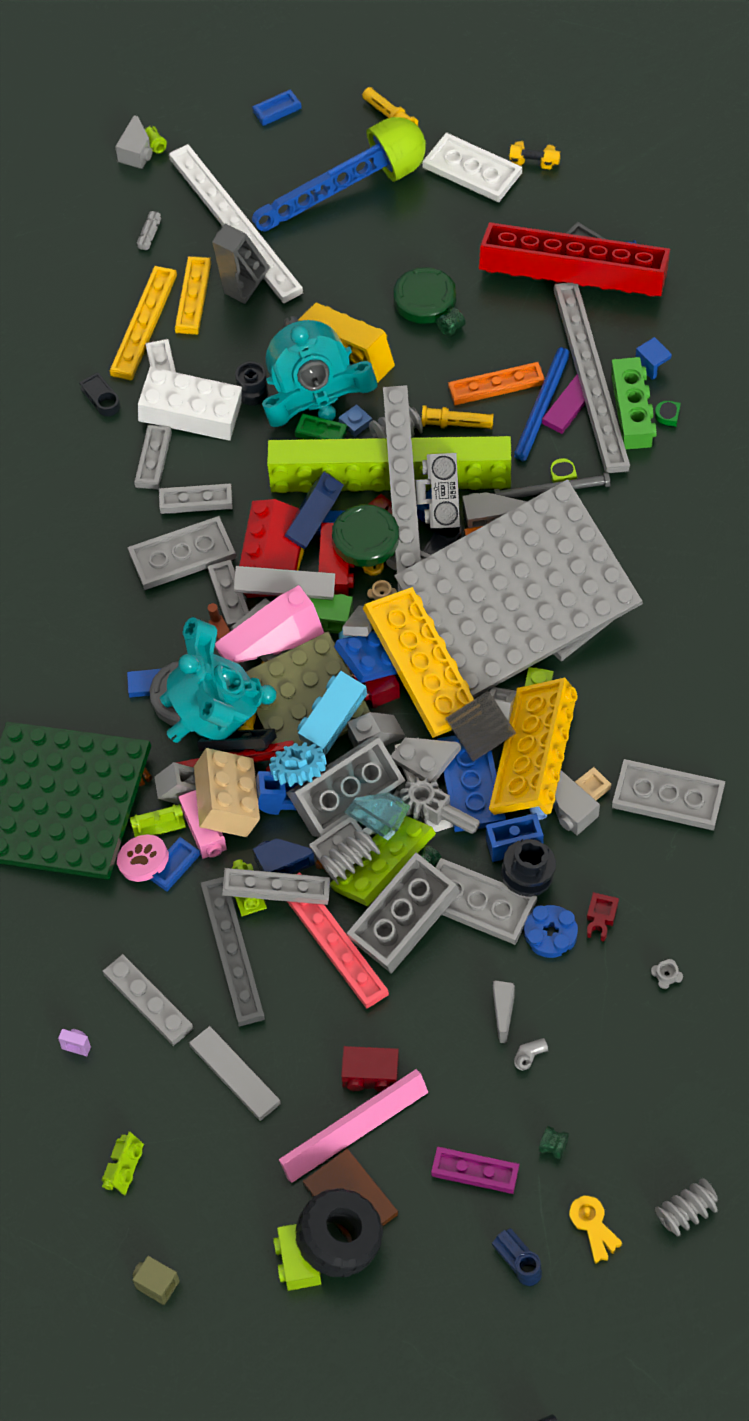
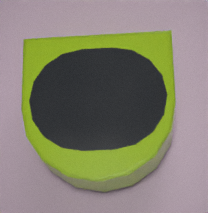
[551,458,577,483]

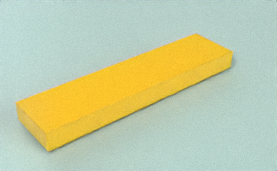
[175,257,211,334]

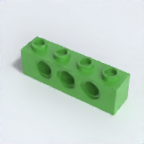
[611,357,656,449]

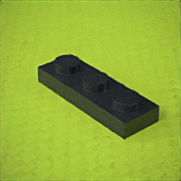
[197,728,277,752]

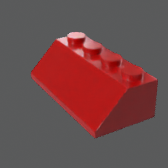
[239,499,301,598]

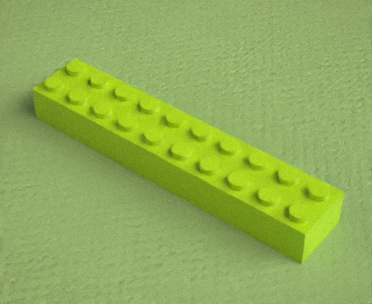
[268,436,511,493]

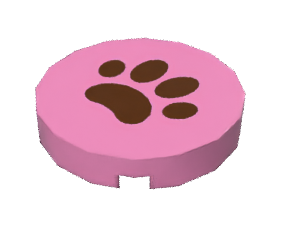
[117,834,169,882]

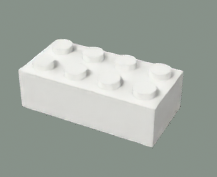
[138,367,242,441]

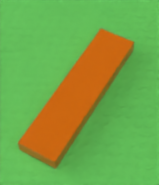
[448,362,545,405]

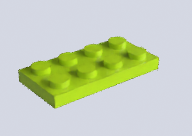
[330,812,436,906]

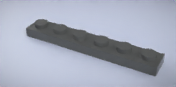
[201,877,265,1027]

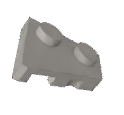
[391,737,461,783]

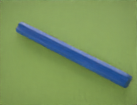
[514,347,569,461]

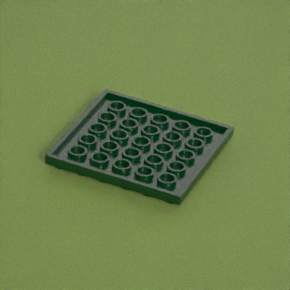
[0,722,152,880]

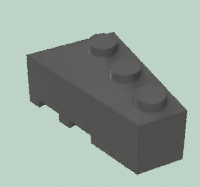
[212,223,270,304]

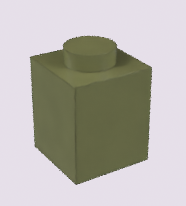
[132,1256,180,1305]

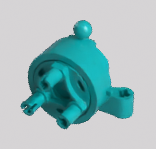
[160,617,277,743]

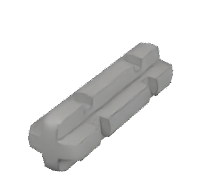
[137,211,161,251]

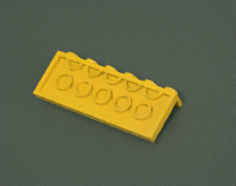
[363,587,482,738]
[489,678,577,815]

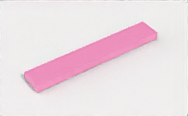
[279,1069,428,1183]

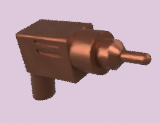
[208,603,230,642]

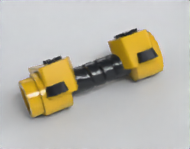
[510,142,560,169]

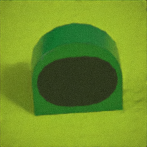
[655,401,681,426]

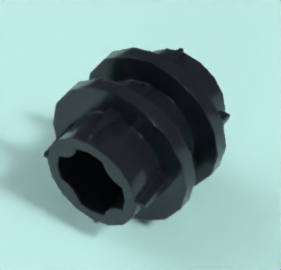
[501,839,556,897]

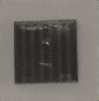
[445,691,516,762]

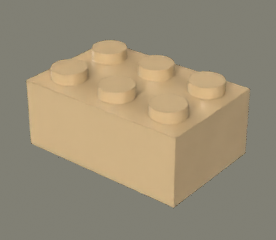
[194,748,260,837]

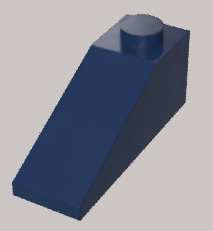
[284,472,344,549]

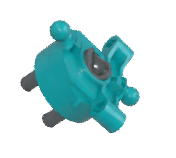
[262,316,378,427]

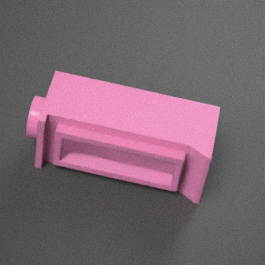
[178,790,227,859]

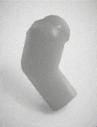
[514,1038,548,1070]

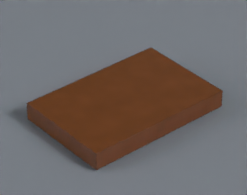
[303,1149,398,1242]

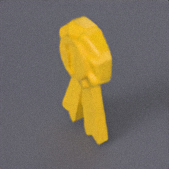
[569,1196,622,1264]

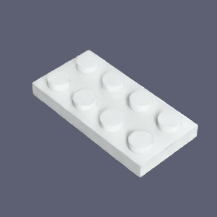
[423,133,522,202]

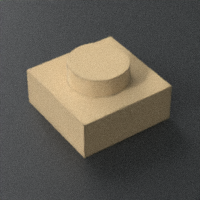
[575,767,611,800]

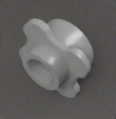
[651,959,683,989]

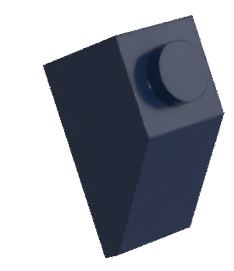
[253,838,315,874]

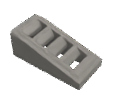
[493,981,515,1044]

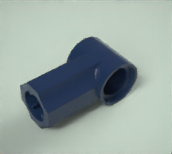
[492,1228,542,1286]

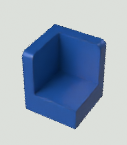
[636,337,672,380]

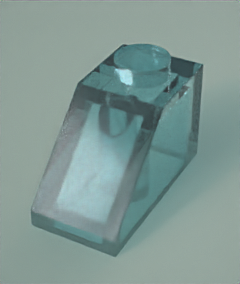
[344,792,411,840]

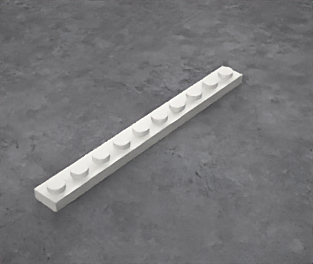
[169,144,303,303]

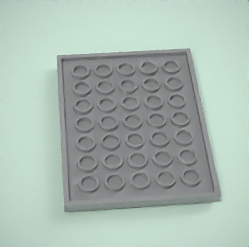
[394,479,643,698]

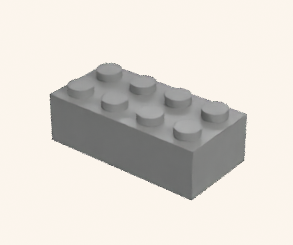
[286,737,405,837]
[347,853,460,973]

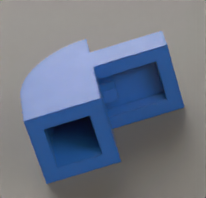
[256,771,298,815]

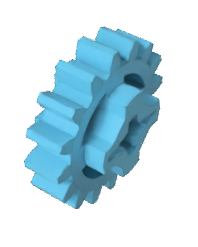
[269,742,327,786]

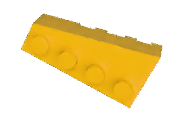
[298,303,395,383]

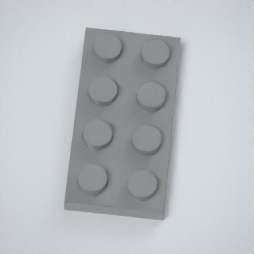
[128,516,236,590]
[612,759,725,831]
[436,858,537,945]

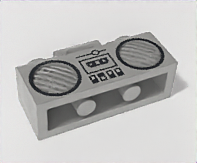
[415,453,460,529]

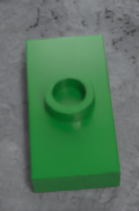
[295,414,348,440]

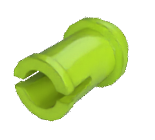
[145,126,167,153]

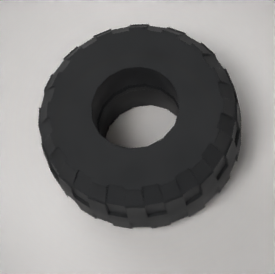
[295,1188,383,1277]

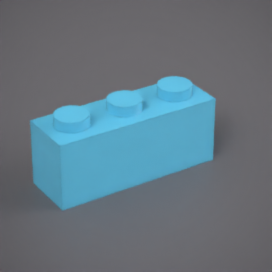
[297,671,368,756]

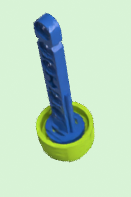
[252,117,426,231]

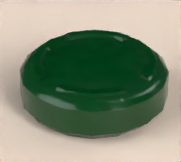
[393,267,456,324]
[332,505,399,567]

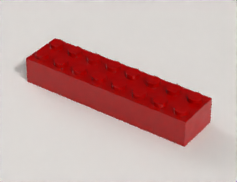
[479,222,670,296]

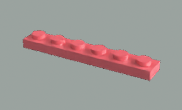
[287,872,389,1009]

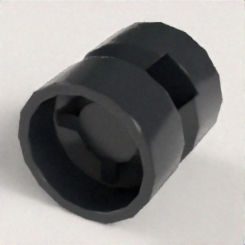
[235,361,268,406]

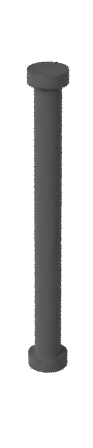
[494,472,610,498]

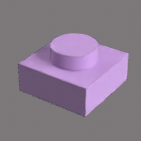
[58,1029,91,1056]

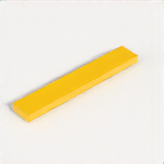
[110,266,177,380]

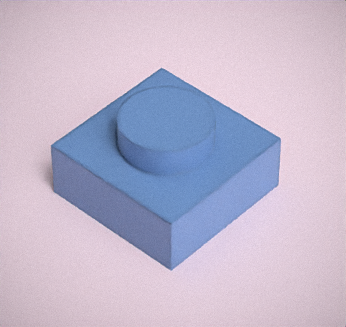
[339,404,372,437]

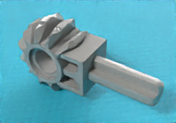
[400,776,480,834]

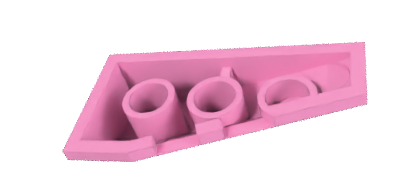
[215,585,324,663]

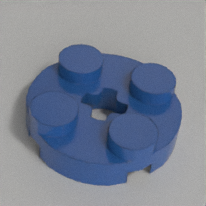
[524,905,578,958]

